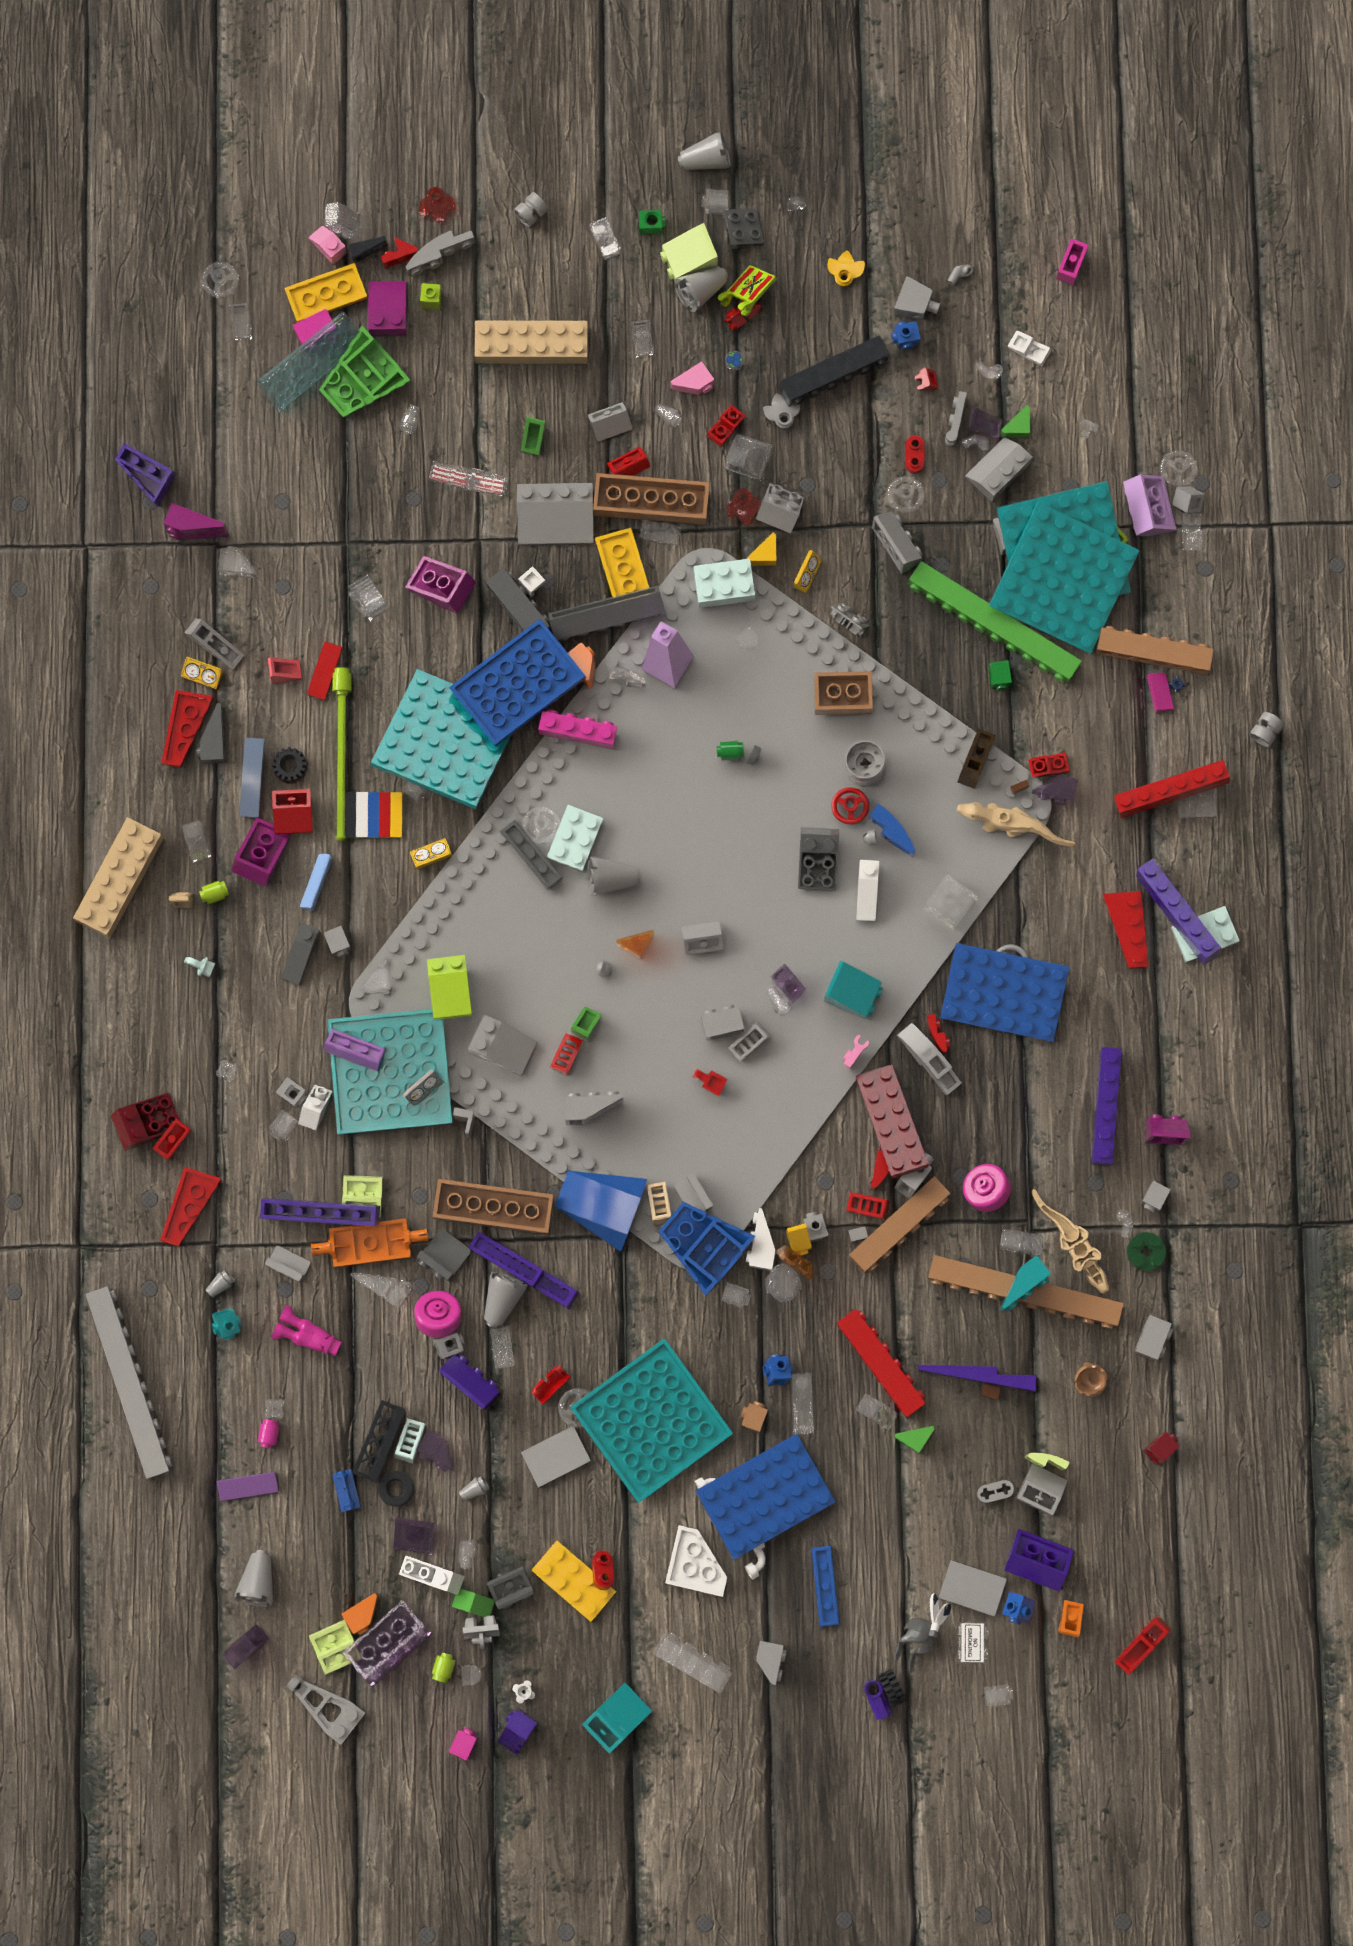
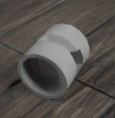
[513,192,549,228]
[1249,712,1284,747]

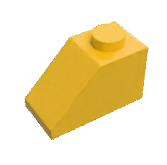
[786,1223,812,1257]

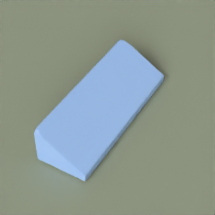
[300,854,333,911]

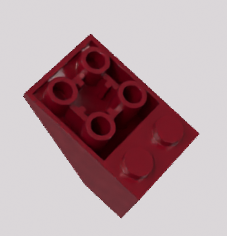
[111,1092,180,1151]

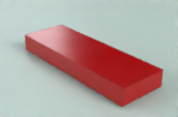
[307,641,343,701]

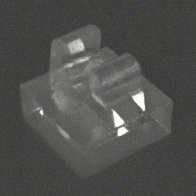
[1079,418,1100,439]

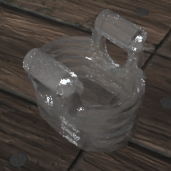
[765,1263,802,1302]

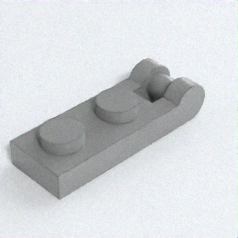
[945,391,967,447]

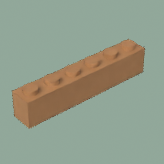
[1096,626,1214,675]
[849,1176,950,1273]

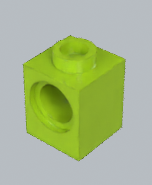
[420,283,442,310]

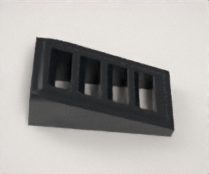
[349,236,387,263]

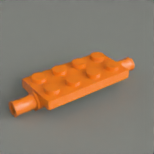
[311,1218,428,1268]

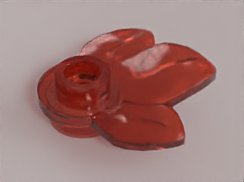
[419,187,456,223]
[727,488,762,526]

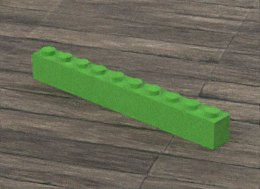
[908,561,1081,684]

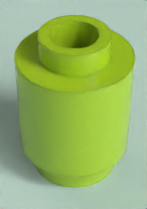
[199,881,229,905]
[432,1652,456,1683]

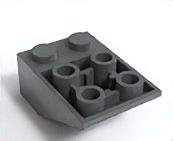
[798,827,839,890]

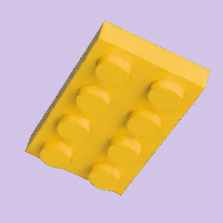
[285,263,368,322]
[595,528,649,597]
[531,1541,616,1622]

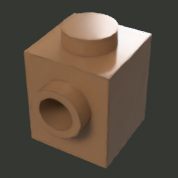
[740,1401,768,1433]

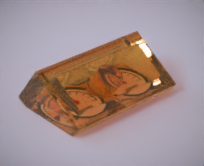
[776,1245,813,1280]

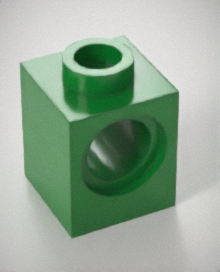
[639,210,666,235]
[988,660,1012,691]

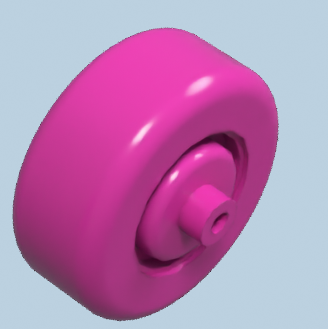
[963,1164,1011,1212]
[414,1291,461,1338]

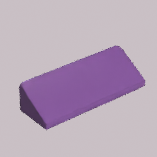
[324,1029,386,1071]
[217,1472,279,1501]

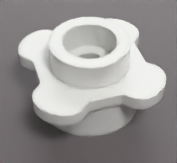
[513,1680,535,1703]

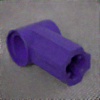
[863,1679,892,1720]

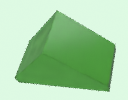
[999,405,1030,438]
[521,417,546,455]
[571,1006,602,1041]
[894,1426,934,1454]
[452,1589,495,1617]

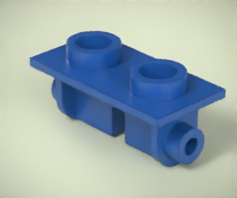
[332,1469,361,1512]

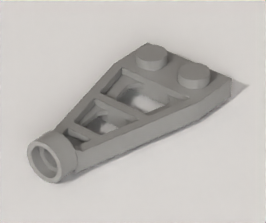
[286,1674,365,1745]

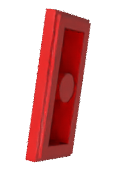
[607,447,650,476]
[152,1118,192,1161]

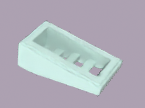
[394,1418,426,1464]

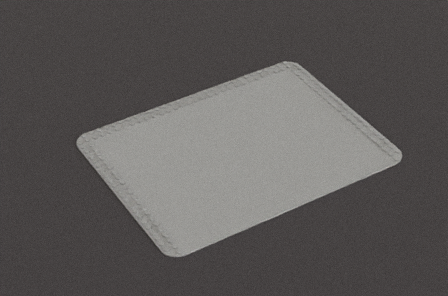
[349,548,1051,1269]

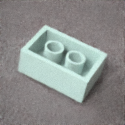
[693,559,755,608]

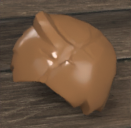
[1075,1362,1107,1397]

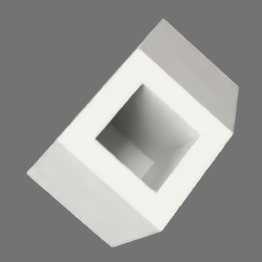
[298,1085,333,1130]

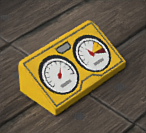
[794,550,822,593]
[181,657,223,689]
[410,838,452,870]

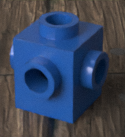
[891,321,921,350]
[763,1354,793,1386]
[1002,1592,1036,1625]

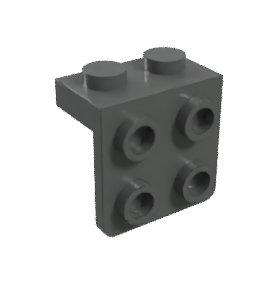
[417,1229,471,1282]

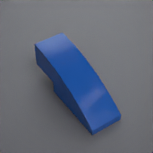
[869,803,915,857]

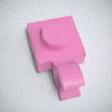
[843,1035,869,1070]

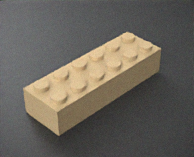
[475,321,588,364]
[73,817,164,939]

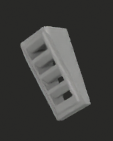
[728,1022,770,1062]

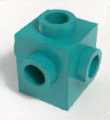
[212,1308,241,1340]

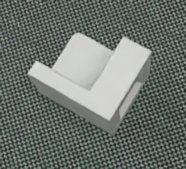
[518,566,545,598]

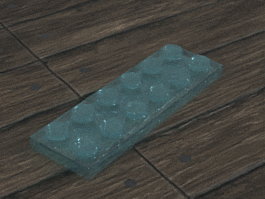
[257,312,359,412]

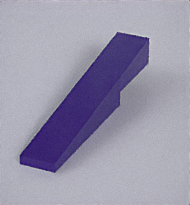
[468,1231,579,1309]
[918,1365,1036,1392]

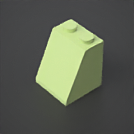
[660,223,718,284]

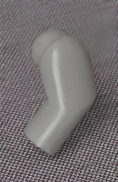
[947,264,973,286]

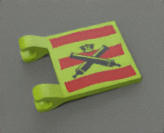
[718,265,777,316]

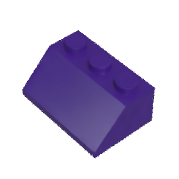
[439,1354,500,1411]
[1004,1529,1074,1592]

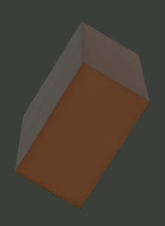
[1010,780,1029,794]
[981,1384,1001,1400]

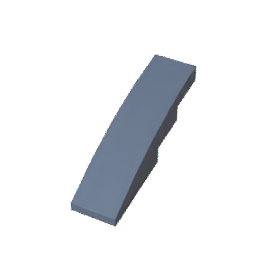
[240,738,265,817]

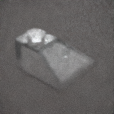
[725,433,772,480]

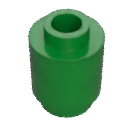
[716,740,744,761]

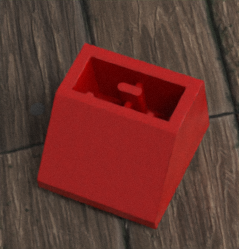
[272,789,313,835]

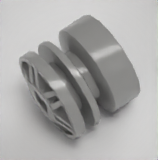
[845,740,886,787]

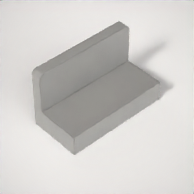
[588,402,632,441]
[682,921,724,955]
[453,1108,476,1139]
[674,1172,713,1212]
[265,1246,311,1283]

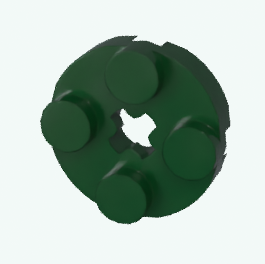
[1126,1232,1166,1272]

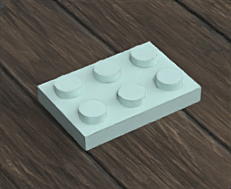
[547,805,603,872]
[1171,906,1240,963]

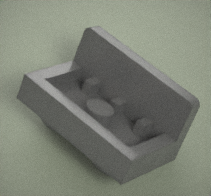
[487,1566,534,1609]

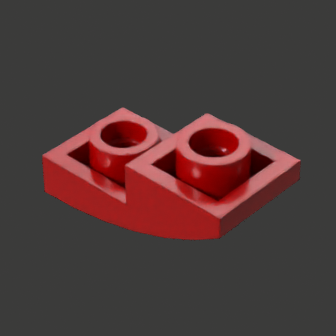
[706,404,746,447]
[1028,752,1070,778]
[927,1014,950,1054]

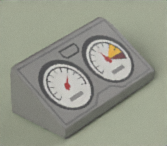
[403,1070,443,1106]

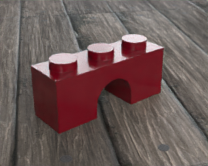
[1143,1432,1180,1465]

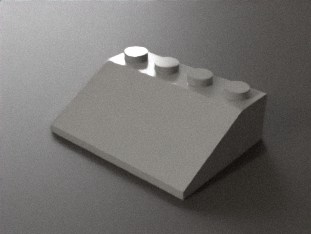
[517,483,594,545]

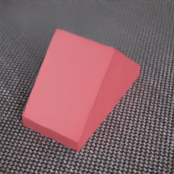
[268,658,302,683]

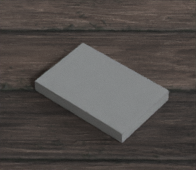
[521,1426,591,1488]
[938,1560,1007,1617]

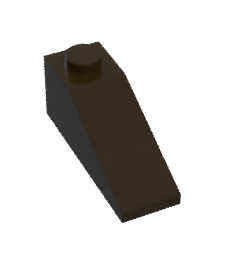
[957,728,996,789]

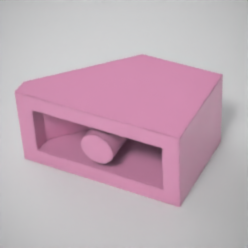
[308,226,347,265]
[670,361,714,395]

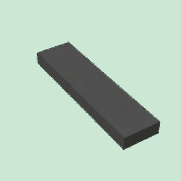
[500,820,563,890]

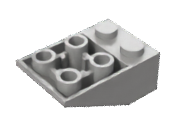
[564,1091,623,1125]

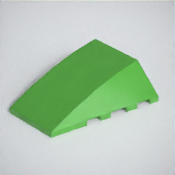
[319,326,411,417]

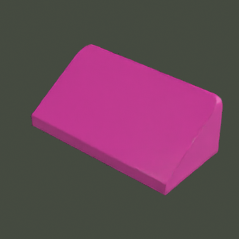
[1147,673,1174,713]

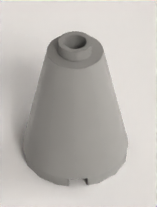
[678,132,731,170]
[675,266,728,312]
[587,857,641,895]
[484,1271,528,1328]
[234,1550,273,1607]

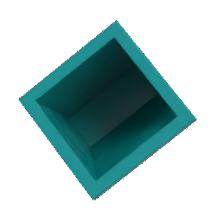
[824,960,884,1019]

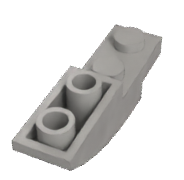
[406,231,475,276]
[897,1023,962,1095]

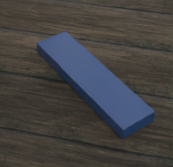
[811,1546,839,1627]

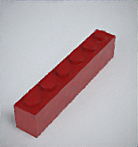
[1114,760,1230,819]
[836,1309,926,1418]

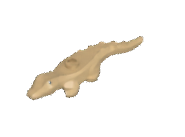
[957,802,1075,847]
[1032,1189,1109,1294]

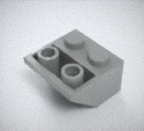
[756,483,804,533]
[1016,1463,1068,1516]
[756,1641,787,1685]

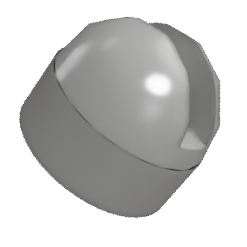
[863,830,877,845]
[596,961,612,977]

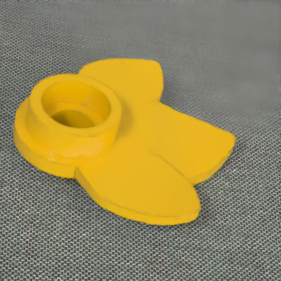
[827,251,865,287]

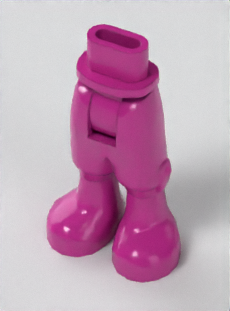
[271,1305,342,1356]

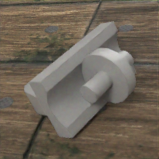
[463,1615,500,1649]

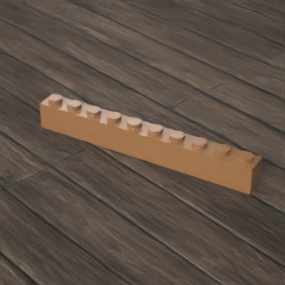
[928,1255,1124,1330]

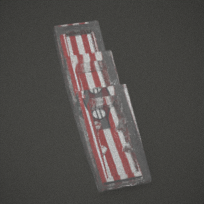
[429,461,509,496]

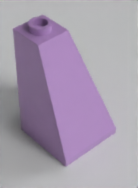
[642,622,694,689]

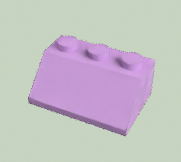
[1123,474,1176,536]

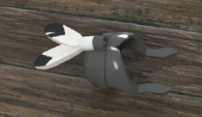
[894,1593,951,1672]

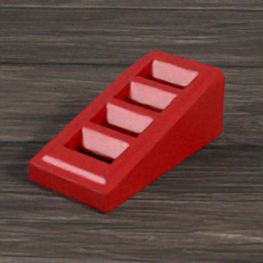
[550,1033,583,1076]
[846,1192,890,1220]

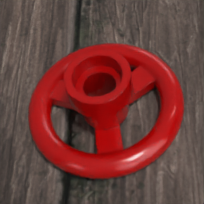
[831,787,869,825]

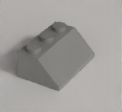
[965,437,1033,502]
[872,511,923,574]

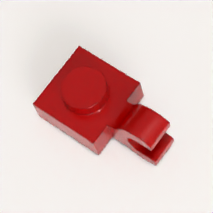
[692,1069,728,1097]

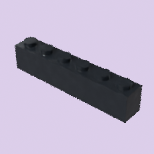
[778,335,890,407]

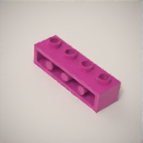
[538,710,617,749]

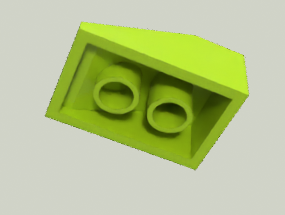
[427,955,472,1020]

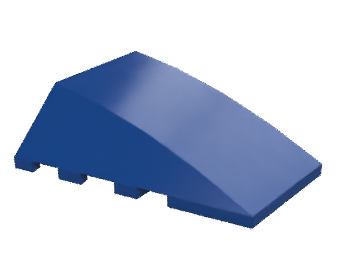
[555,1171,647,1252]
[658,1202,756,1296]

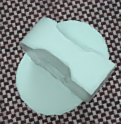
[184,957,215,977]

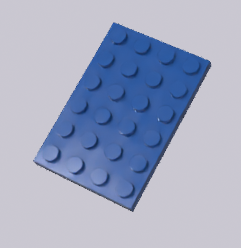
[449,619,586,747]
[940,943,1069,1042]
[695,1434,835,1560]

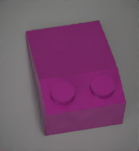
[368,281,407,337]
[163,503,229,540]
[405,556,476,614]
[231,818,291,887]
[1145,1115,1191,1145]

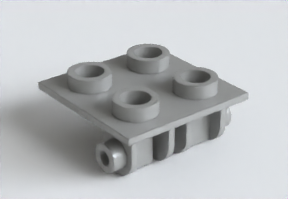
[830,603,870,637]

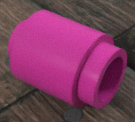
[257,1419,280,1449]

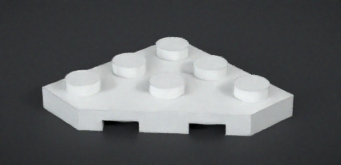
[665,1525,727,1597]

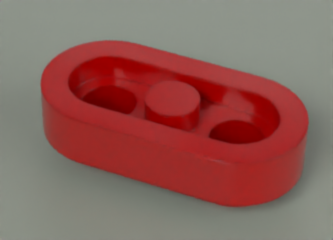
[905,435,925,474]
[592,1550,614,1590]

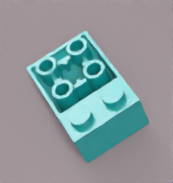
[1000,1255,1051,1312]
[582,1683,652,1753]

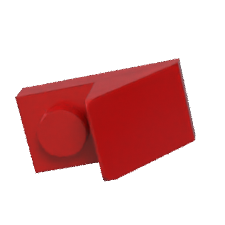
[381,237,418,269]

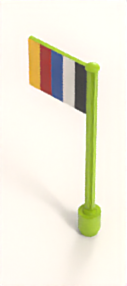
[332,667,402,841]

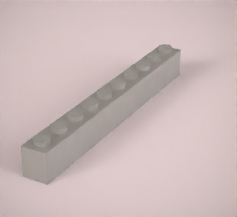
[86,1286,173,1480]

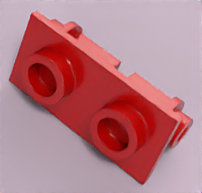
[723,301,761,331]
[531,1365,571,1405]

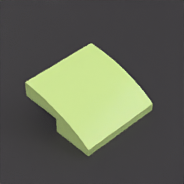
[342,1175,383,1217]
[1025,1453,1070,1471]
[309,1620,361,1675]

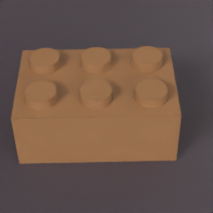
[814,671,873,715]

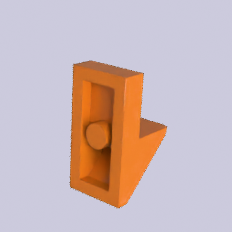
[1058,1600,1084,1638]

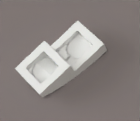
[1008,331,1051,366]

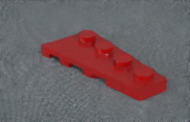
[161,690,214,768]
[1102,891,1148,969]
[160,1167,222,1247]

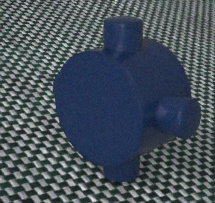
[1169,676,1185,693]

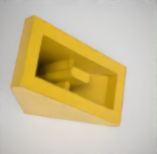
[747,532,776,566]

